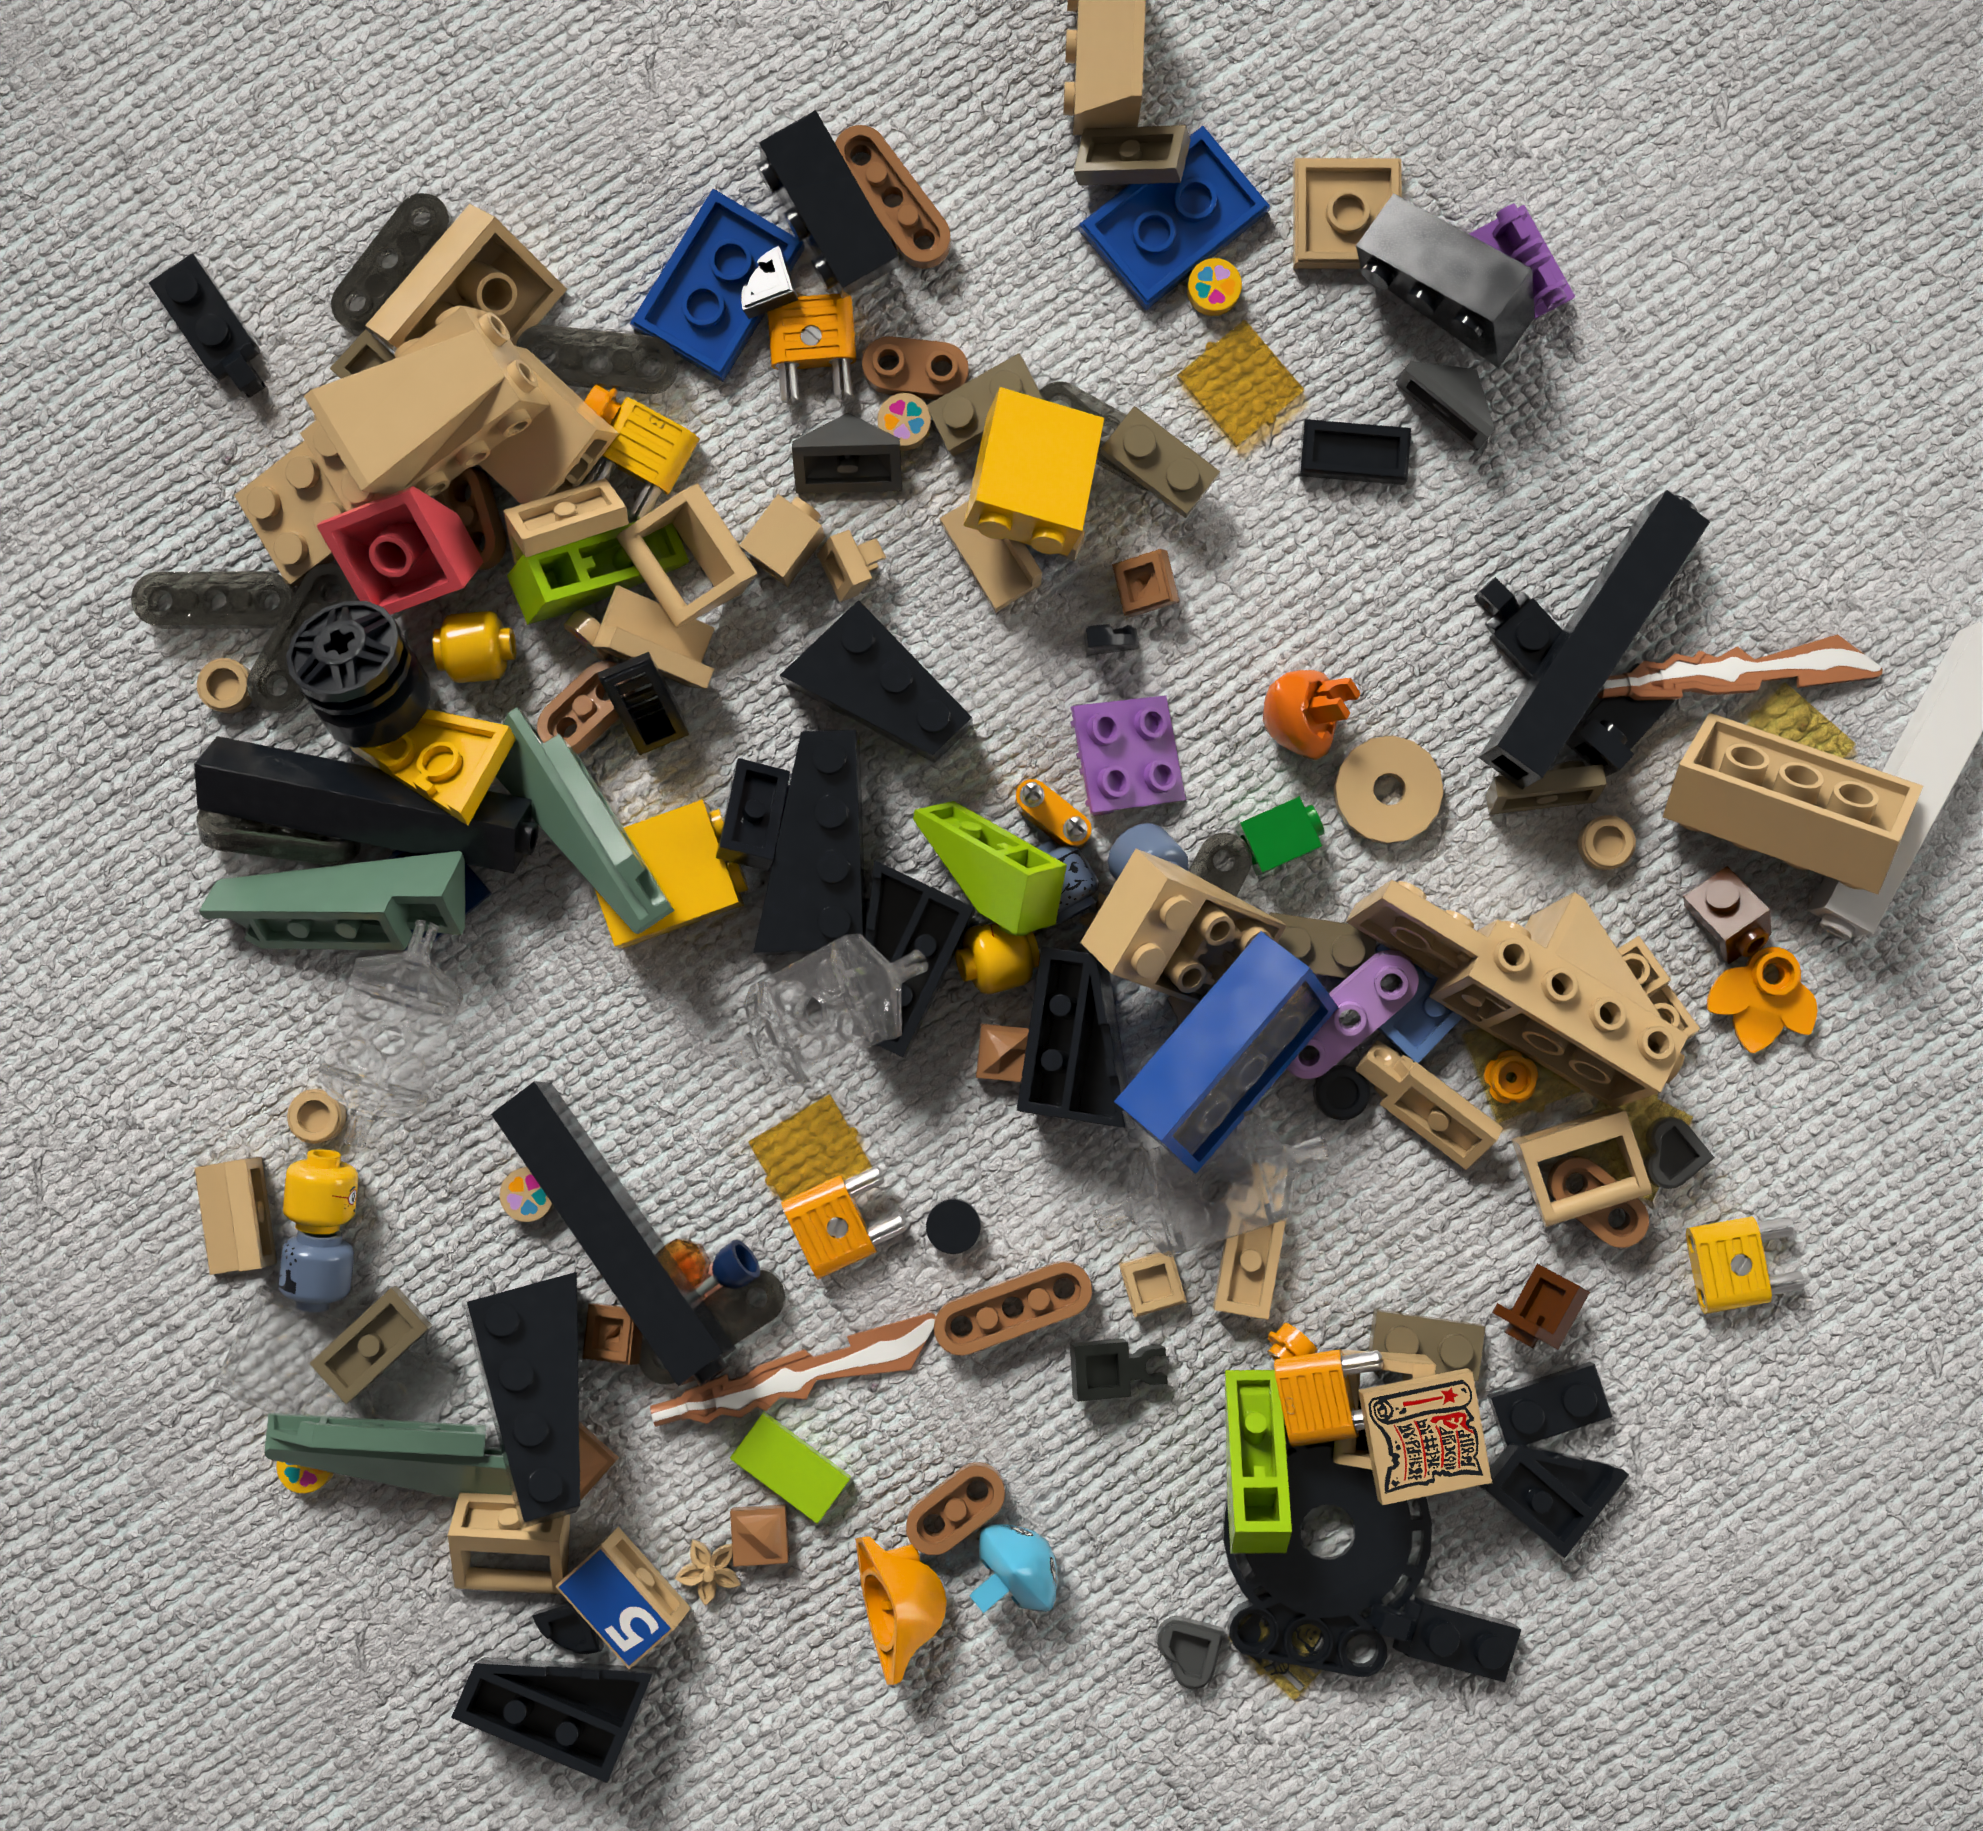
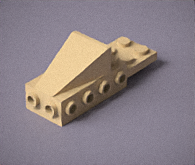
[234,305,550,586]
[1346,879,1689,1108]

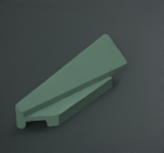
[495,707,675,934]

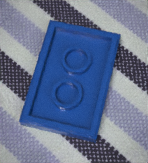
[1079,126,1270,311]
[630,189,805,382]

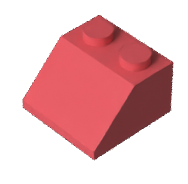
[317,486,483,615]

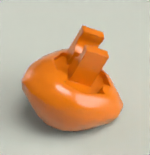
[1262,670,1361,760]

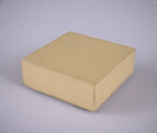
[1118,1248,1187,1318]

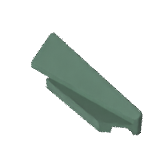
[199,851,465,950]
[264,1413,512,1499]

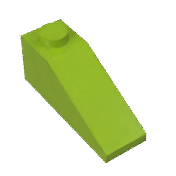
[507,522,689,625]
[913,801,1067,936]
[1224,1370,1292,1554]

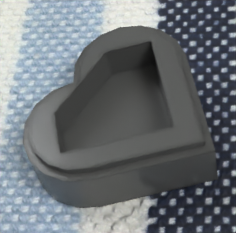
[1644,1117,1715,1189]
[1156,1616,1225,1689]

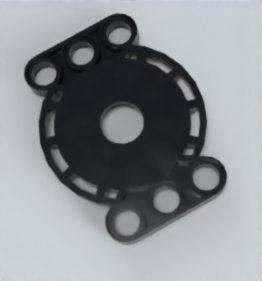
[1222,1397,1432,1677]

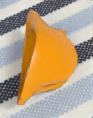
[855,1536,947,1685]

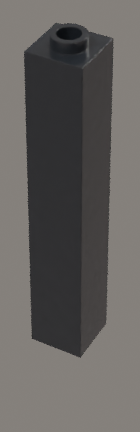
[1478,490,1711,789]
[194,736,539,874]
[491,1081,736,1386]

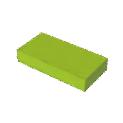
[730,1411,851,1524]

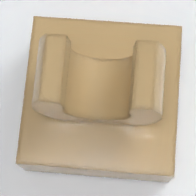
[817,530,886,602]

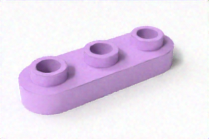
[1286,950,1419,1079]

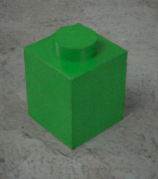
[1235,796,1325,876]

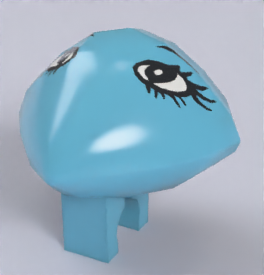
[969,1524,1057,1613]

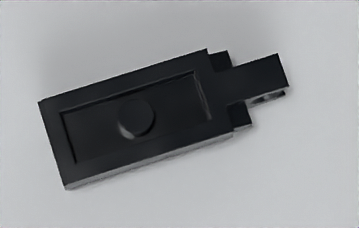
[149,253,267,398]
[1474,577,1562,680]
[1367,1596,1521,1682]

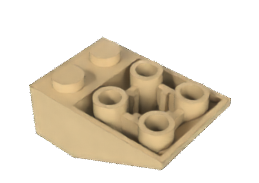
[1081,849,1287,1005]

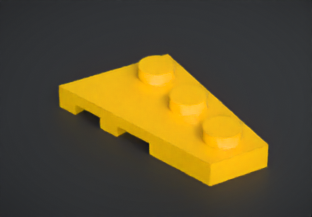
[350,709,516,825]

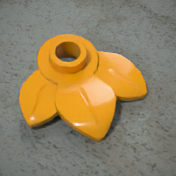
[1707,947,1818,1053]

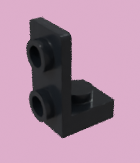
[1566,663,1676,777]

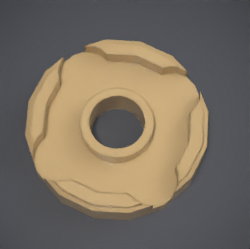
[1333,735,1444,844]

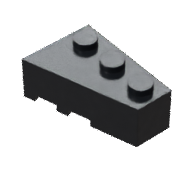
[756,110,899,299]
[780,600,973,763]

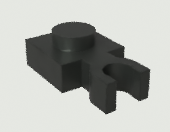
[1070,1338,1168,1402]

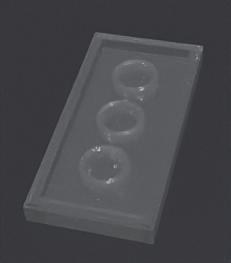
[213,1285,461,1423]

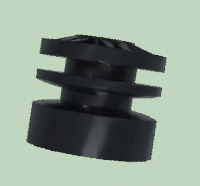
[286,601,432,748]

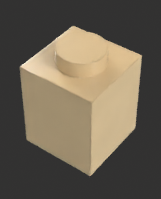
[739,494,826,588]

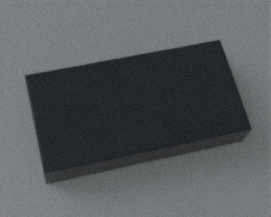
[1298,419,1411,485]

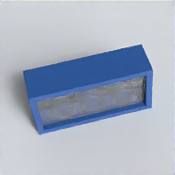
[1114,931,1339,1174]

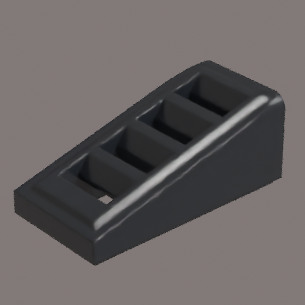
[598,652,689,755]

